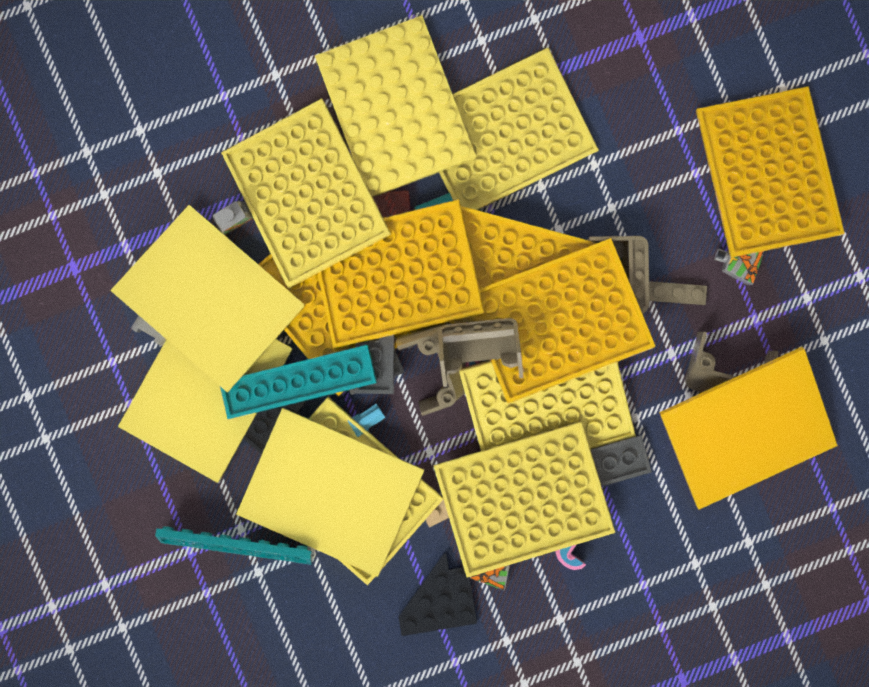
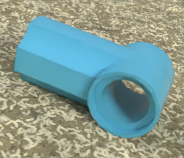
[348,404,385,437]

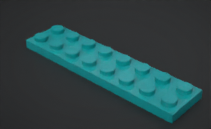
[220,345,377,419]
[155,526,313,565]

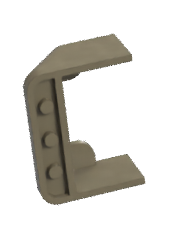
[587,236,649,314]
[438,318,523,387]
[395,322,466,416]
[685,332,779,392]

